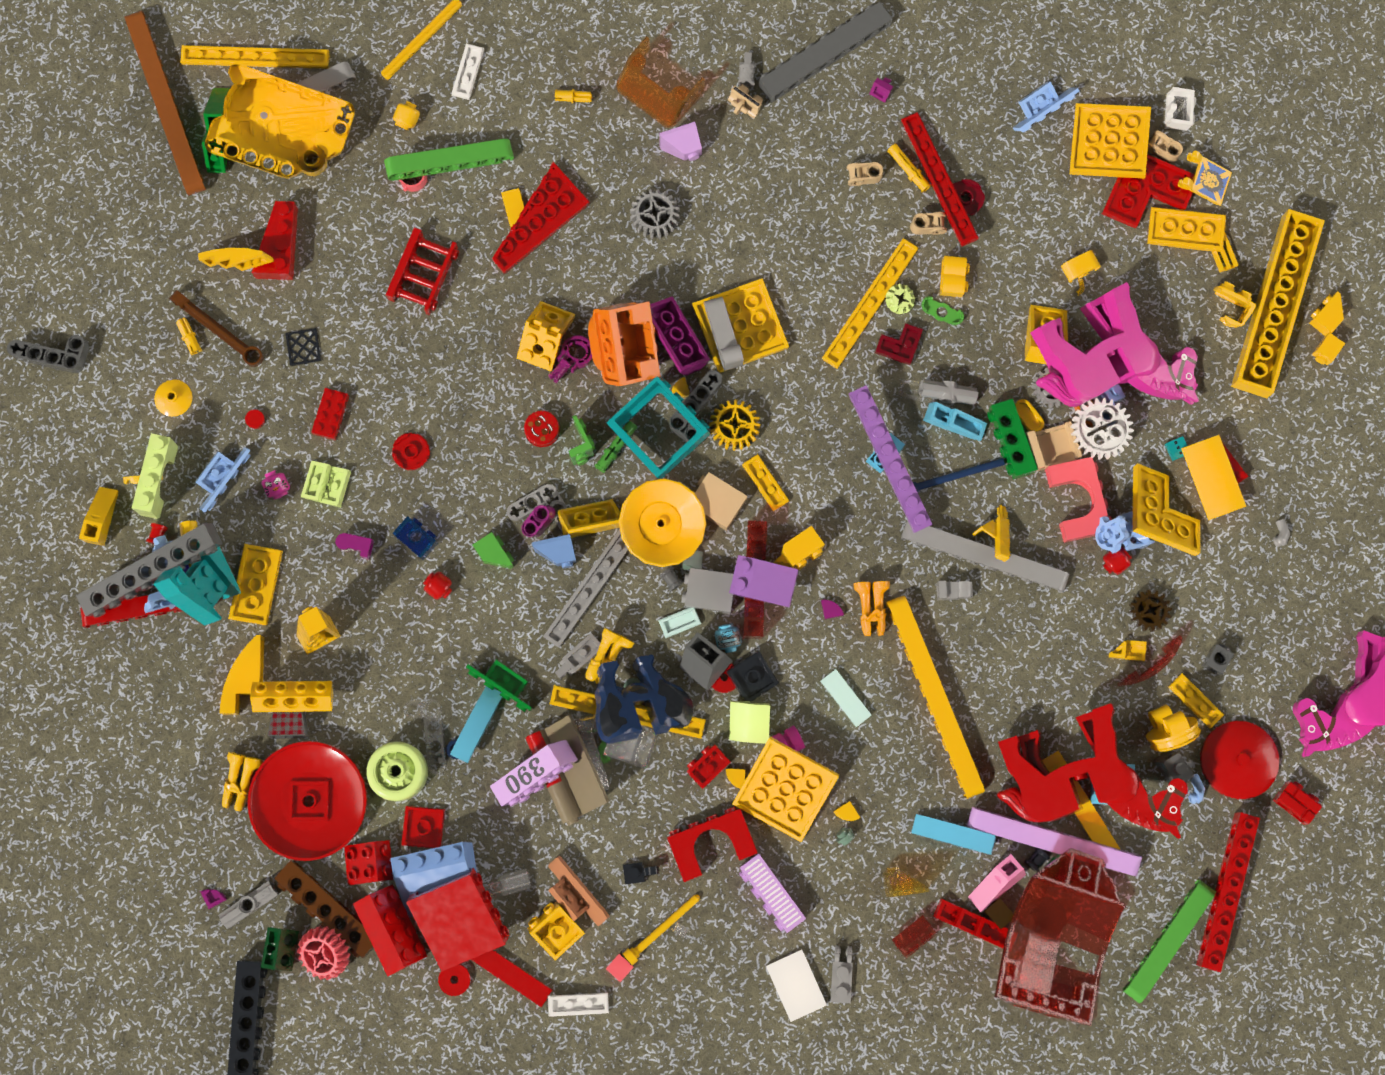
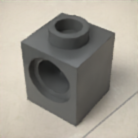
[1201,644,1234,675]

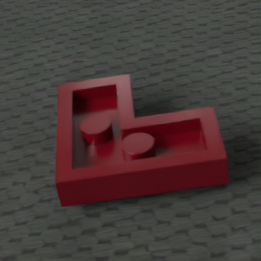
[875,323,923,365]

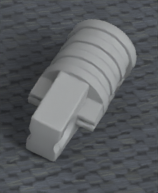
[738,52,756,87]

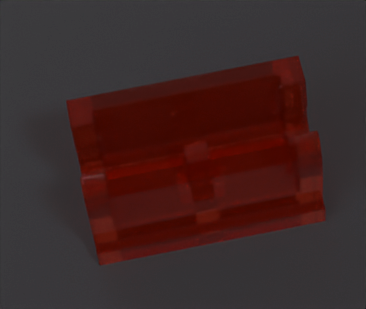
[892,915,937,959]

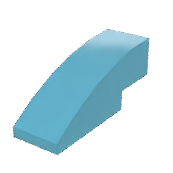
[923,402,987,441]

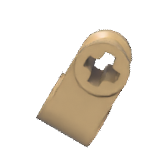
[1148,130,1183,163]
[847,162,883,186]
[910,212,947,235]

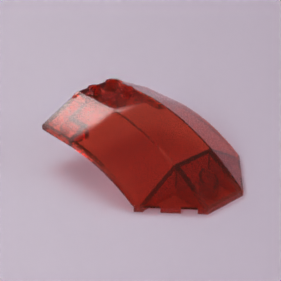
[994,848,1126,1026]

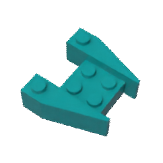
[153,541,241,626]

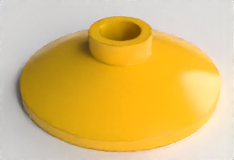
[154,380,192,416]

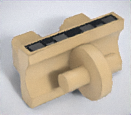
[728,84,763,119]

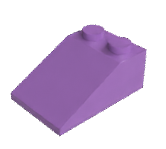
[729,555,799,608]

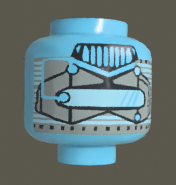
[715,623,742,653]

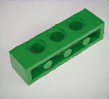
[987,399,1038,480]

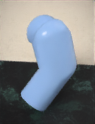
[1188,774,1205,804]

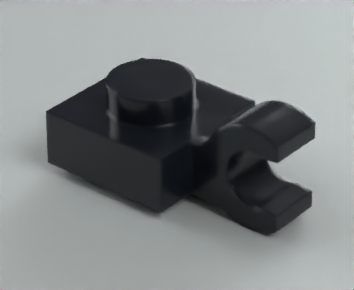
[623,862,658,885]

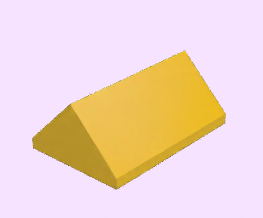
[558,499,621,538]

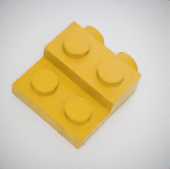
[527,901,585,960]

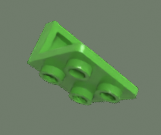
[568,415,595,466]

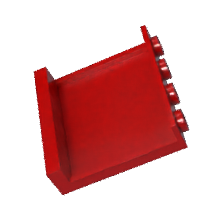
[406,868,509,971]

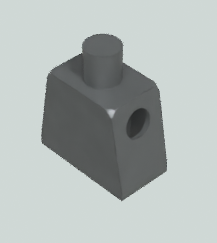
[1153,750,1194,784]

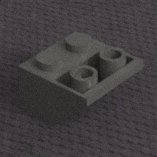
[680,632,732,691]

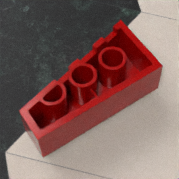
[251,201,298,280]

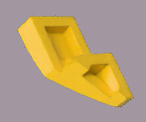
[1109,640,1147,662]

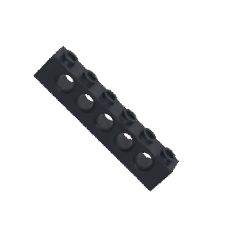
[227,960,268,1075]

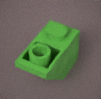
[472,532,514,569]

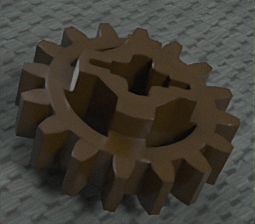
[1128,590,1172,632]

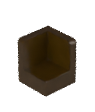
[984,898,1016,929]

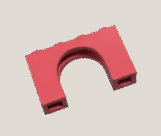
[1045,457,1112,543]

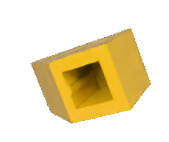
[1309,291,1344,336]

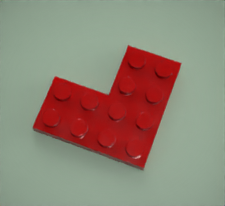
[1102,154,1195,229]

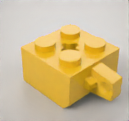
[773,526,825,570]

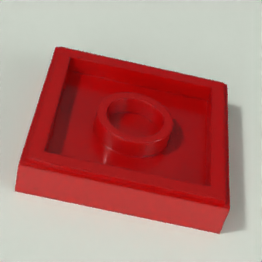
[401,806,445,848]

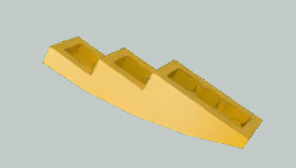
[198,248,273,271]

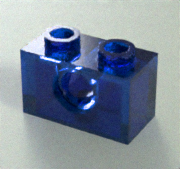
[392,516,438,560]

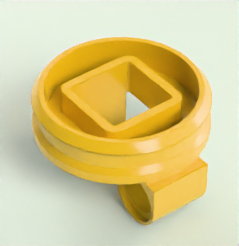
[1146,704,1201,752]

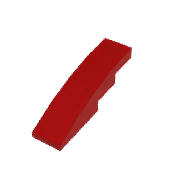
[933,899,1017,952]

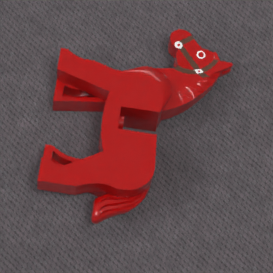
[997,703,1189,839]

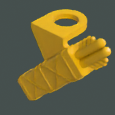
[972,505,1010,562]

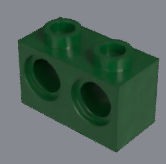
[261,927,299,971]

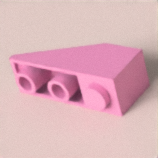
[968,854,1026,912]

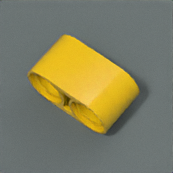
[1061,250,1101,283]

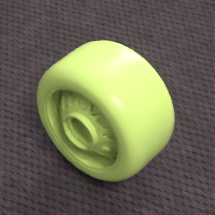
[367,742,428,802]

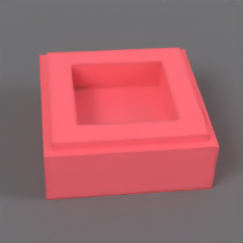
[606,954,633,982]

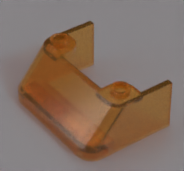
[616,36,705,128]

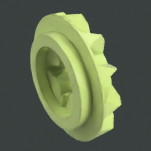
[886,284,916,314]

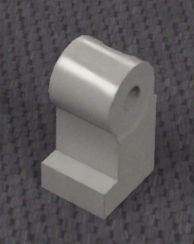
[936,581,973,601]

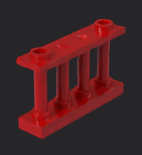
[385,227,459,315]

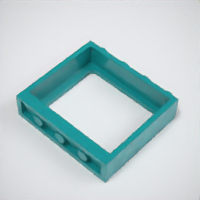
[606,376,710,479]

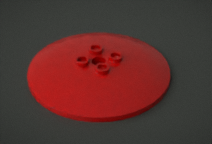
[247,741,367,861]

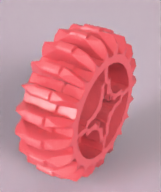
[297,926,351,980]

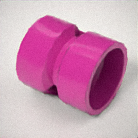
[772,725,805,751]

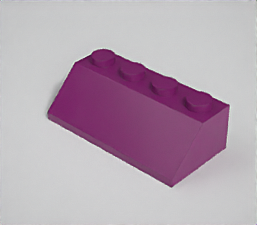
[650,296,710,376]

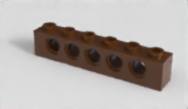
[274,860,373,958]

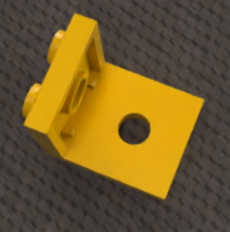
[517,301,575,372]

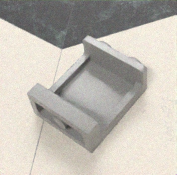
[681,568,733,614]

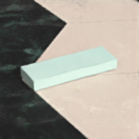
[820,669,871,727]

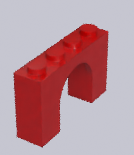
[667,807,758,882]

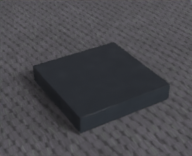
[726,650,779,702]

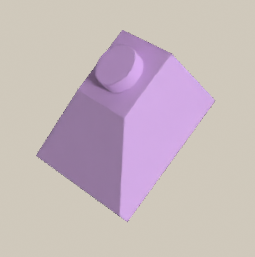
[659,122,702,161]

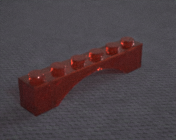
[743,521,767,639]

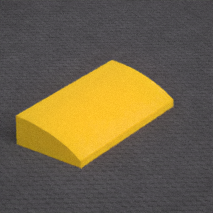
[1181,435,1246,520]

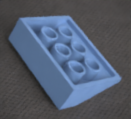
[390,842,477,918]

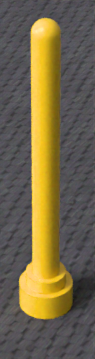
[622,894,700,966]

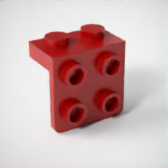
[344,840,393,885]

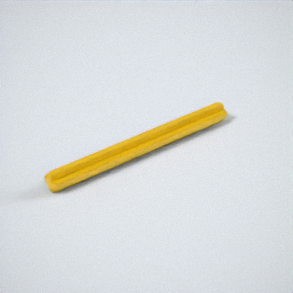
[381,0,462,80]

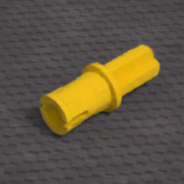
[555,89,592,104]
[176,318,202,355]

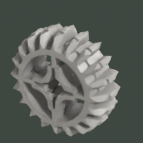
[630,189,680,239]

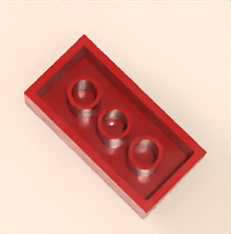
[353,885,428,977]

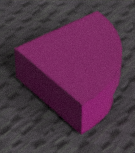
[821,600,844,619]
[200,889,228,909]

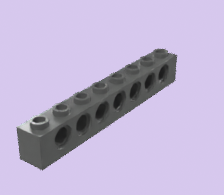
[76,523,223,618]

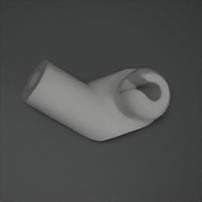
[1273,519,1290,547]

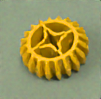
[709,400,761,451]

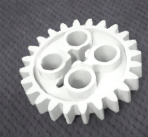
[1070,398,1134,460]

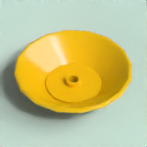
[619,478,706,567]

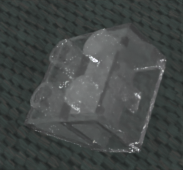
[603,725,657,769]

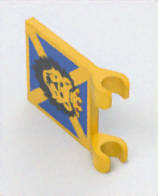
[1178,151,1232,206]

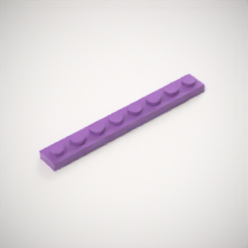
[848,385,932,533]

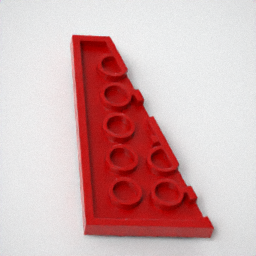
[492,162,590,274]

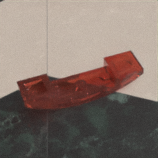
[1117,635,1183,687]

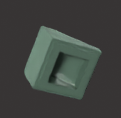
[683,550,703,570]

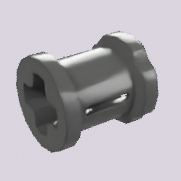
[659,566,684,592]

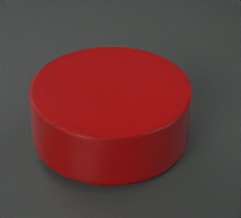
[245,409,265,429]

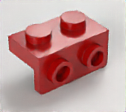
[687,745,731,789]

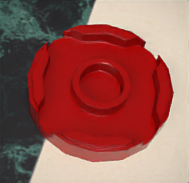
[392,433,430,470]

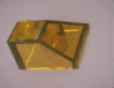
[882,867,930,897]

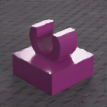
[869,77,893,103]

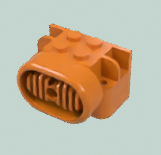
[588,301,661,386]

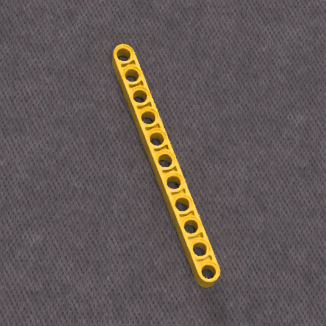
[886,595,985,799]

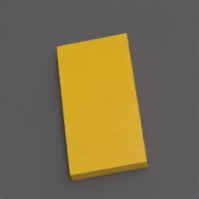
[1147,207,1226,252]
[228,544,283,626]

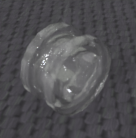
[671,921,691,939]

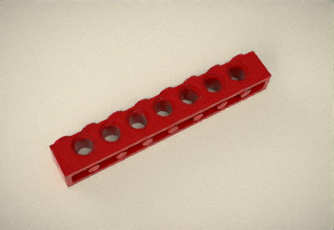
[1196,812,1260,973]

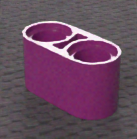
[522,505,556,537]

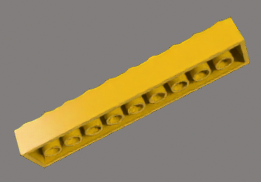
[1231,209,1325,398]

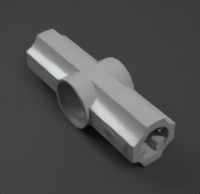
[918,379,978,405]
[218,881,279,929]

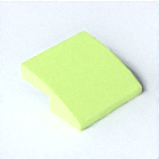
[301,461,351,508]
[729,701,770,744]

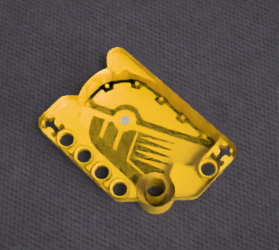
[205,64,355,179]

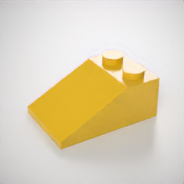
[1025,305,1068,364]

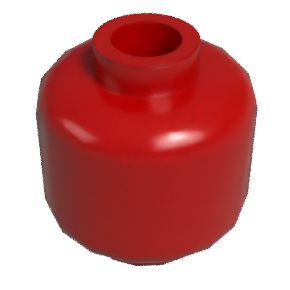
[1102,547,1132,575]
[423,571,452,600]

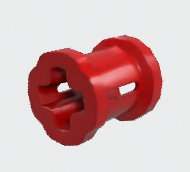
[146,523,168,544]

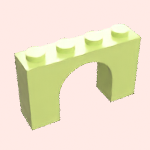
[132,433,178,519]

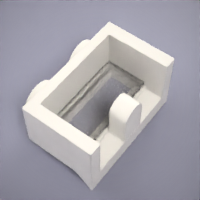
[1164,87,1196,131]

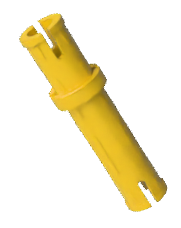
[887,144,931,193]

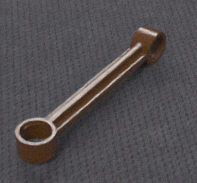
[169,290,263,367]

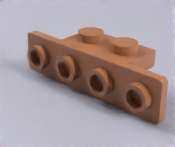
[548,856,610,926]

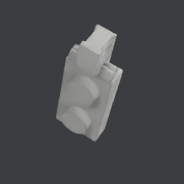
[555,633,600,680]

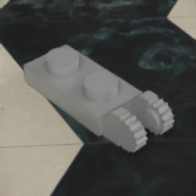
[830,945,853,1004]

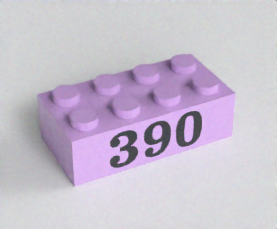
[490,740,578,807]

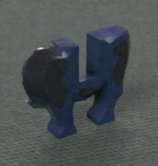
[595,655,693,744]

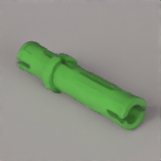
[595,421,637,473]

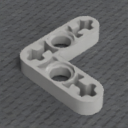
[507,484,567,533]

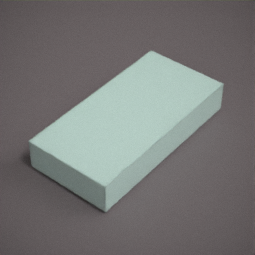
[658,608,701,638]

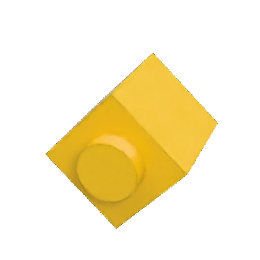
[1312,333,1345,365]

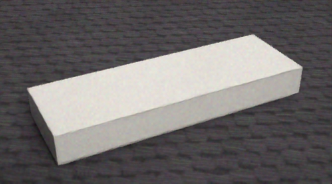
[451,44,484,100]
[548,992,609,1017]

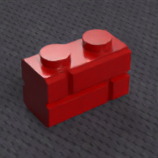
[1272,781,1322,825]

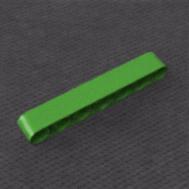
[384,139,514,181]
[1122,879,1216,1003]

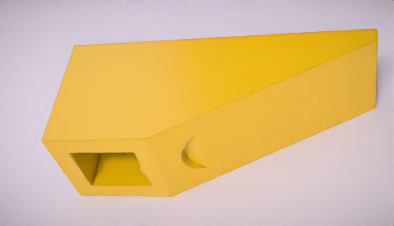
[79,487,119,546]

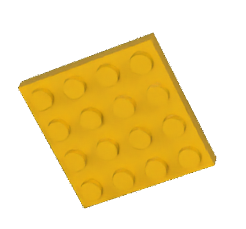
[1069,103,1151,179]
[692,278,789,373]
[732,737,839,842]

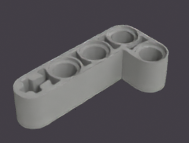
[704,297,744,371]

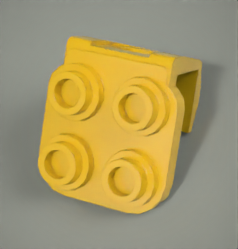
[1213,281,1256,328]

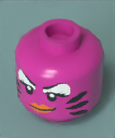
[261,470,290,500]

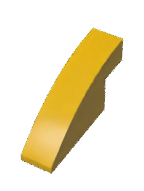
[220,635,264,715]

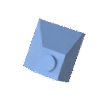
[532,534,576,568]

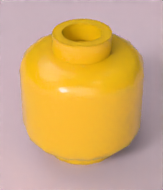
[393,101,420,130]

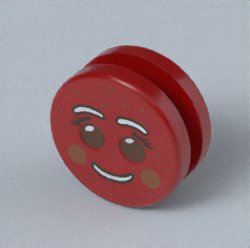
[524,410,560,448]

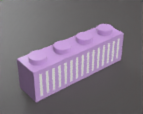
[739,854,806,933]

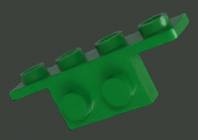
[466,660,533,712]

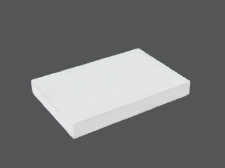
[766,949,827,1022]

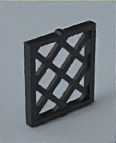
[285,328,321,366]

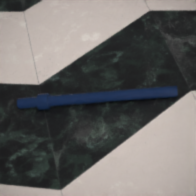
[894,458,1005,497]

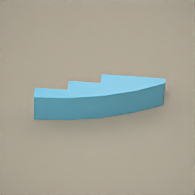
[450,686,502,763]
[911,814,996,855]

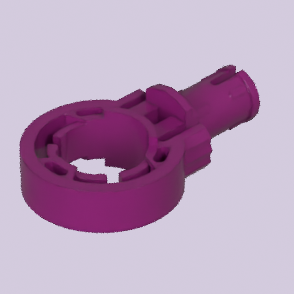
[548,336,592,383]

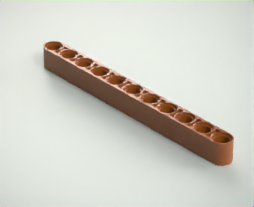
[124,10,207,196]

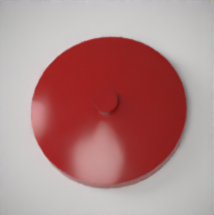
[1200,721,1279,799]

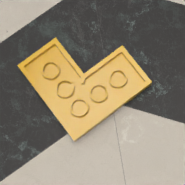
[1132,463,1200,556]

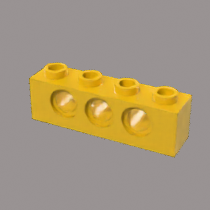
[250,681,334,712]

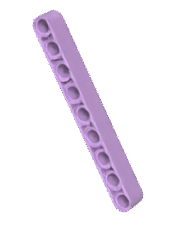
[967,807,1142,876]

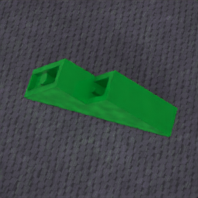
[202,88,230,173]

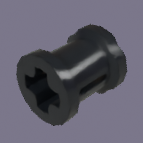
[1024,847,1050,873]

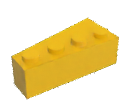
[296,606,341,655]

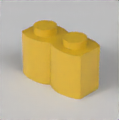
[940,256,970,297]

